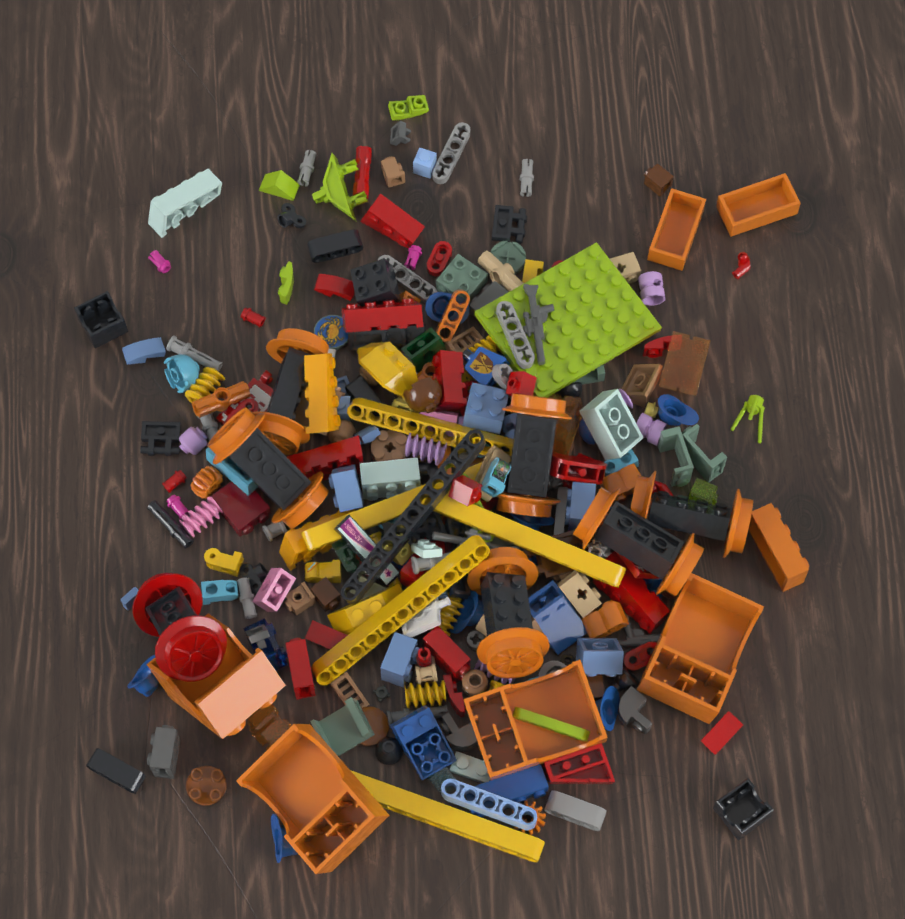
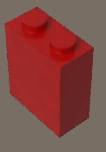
[423,626,471,683]
[286,638,316,700]

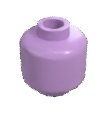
[179,426,208,455]

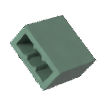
[436,254,488,305]

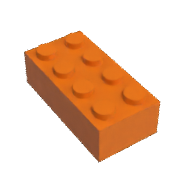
[716,173,801,237]
[647,188,706,271]
[748,503,809,592]

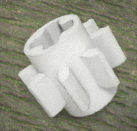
[587,539,612,559]

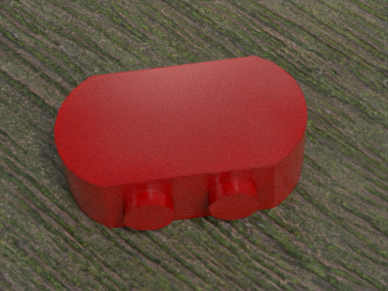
[549,453,607,485]

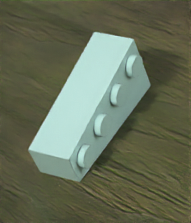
[148,169,222,238]

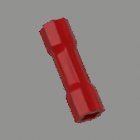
[353,146,372,199]

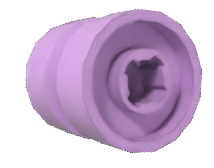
[638,271,665,306]
[636,413,667,446]

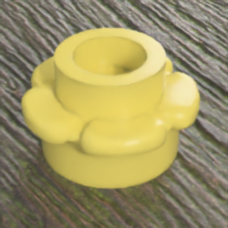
[644,402,658,418]

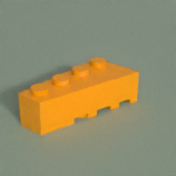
[304,353,341,434]
[279,509,355,571]

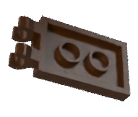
[523,530,595,579]

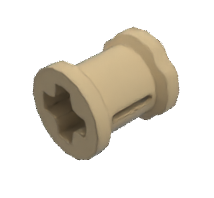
[415,663,438,684]

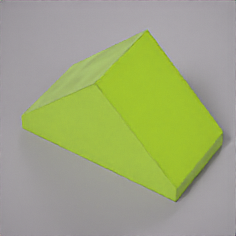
[259,170,300,201]

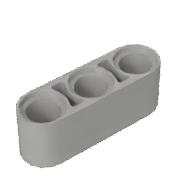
[544,791,607,831]

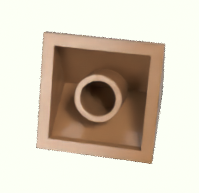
[621,364,662,408]

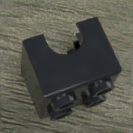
[351,258,400,306]
[74,291,128,349]
[713,778,774,841]

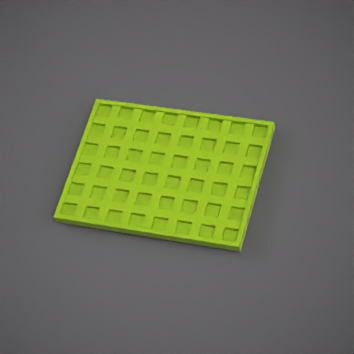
[474,242,662,398]

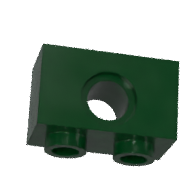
[401,328,446,373]

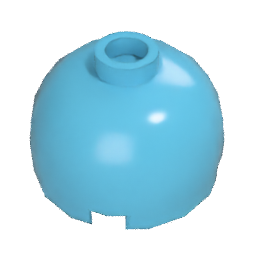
[164,354,200,393]

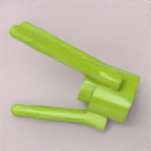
[731,395,765,443]

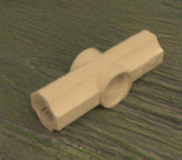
[477,251,524,292]

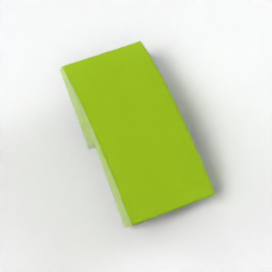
[388,95,429,121]
[278,261,294,305]

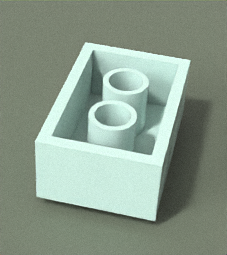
[579,389,644,460]
[360,458,420,501]

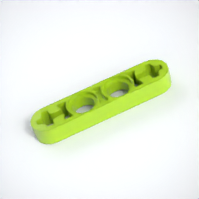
[513,707,590,742]

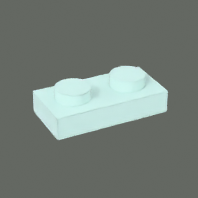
[411,539,442,558]
[450,751,490,783]

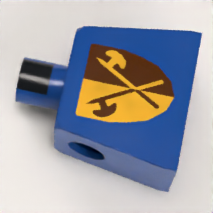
[462,347,510,387]

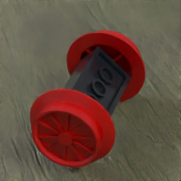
[132,573,227,682]

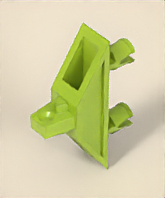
[312,153,369,222]

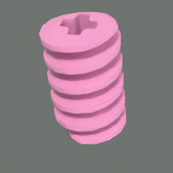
[179,496,223,538]

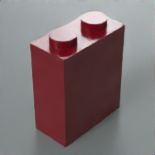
[211,481,271,537]

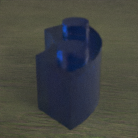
[243,618,288,670]

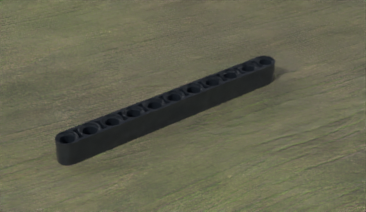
[341,429,486,604]

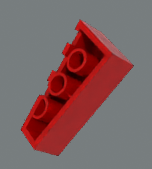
[342,298,423,333]
[287,435,363,481]
[593,551,670,634]

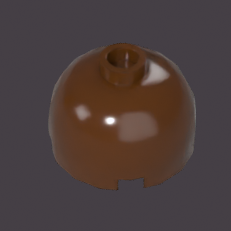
[403,377,442,413]

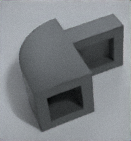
[618,686,652,734]
[440,712,478,752]

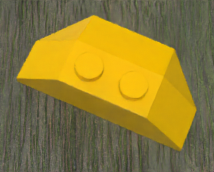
[357,342,418,398]
[327,583,403,635]

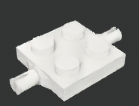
[401,597,451,638]

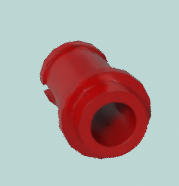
[240,308,266,328]
[162,470,187,493]
[416,647,432,667]

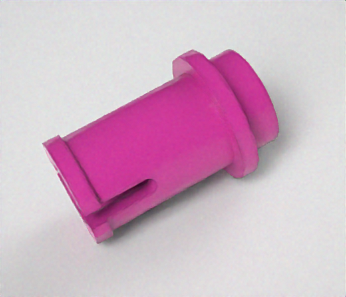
[404,245,422,270]
[148,250,171,273]
[166,495,189,520]

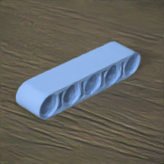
[441,778,537,830]

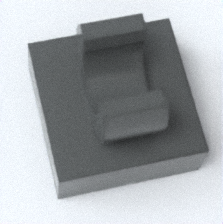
[390,121,411,146]
[245,624,270,649]

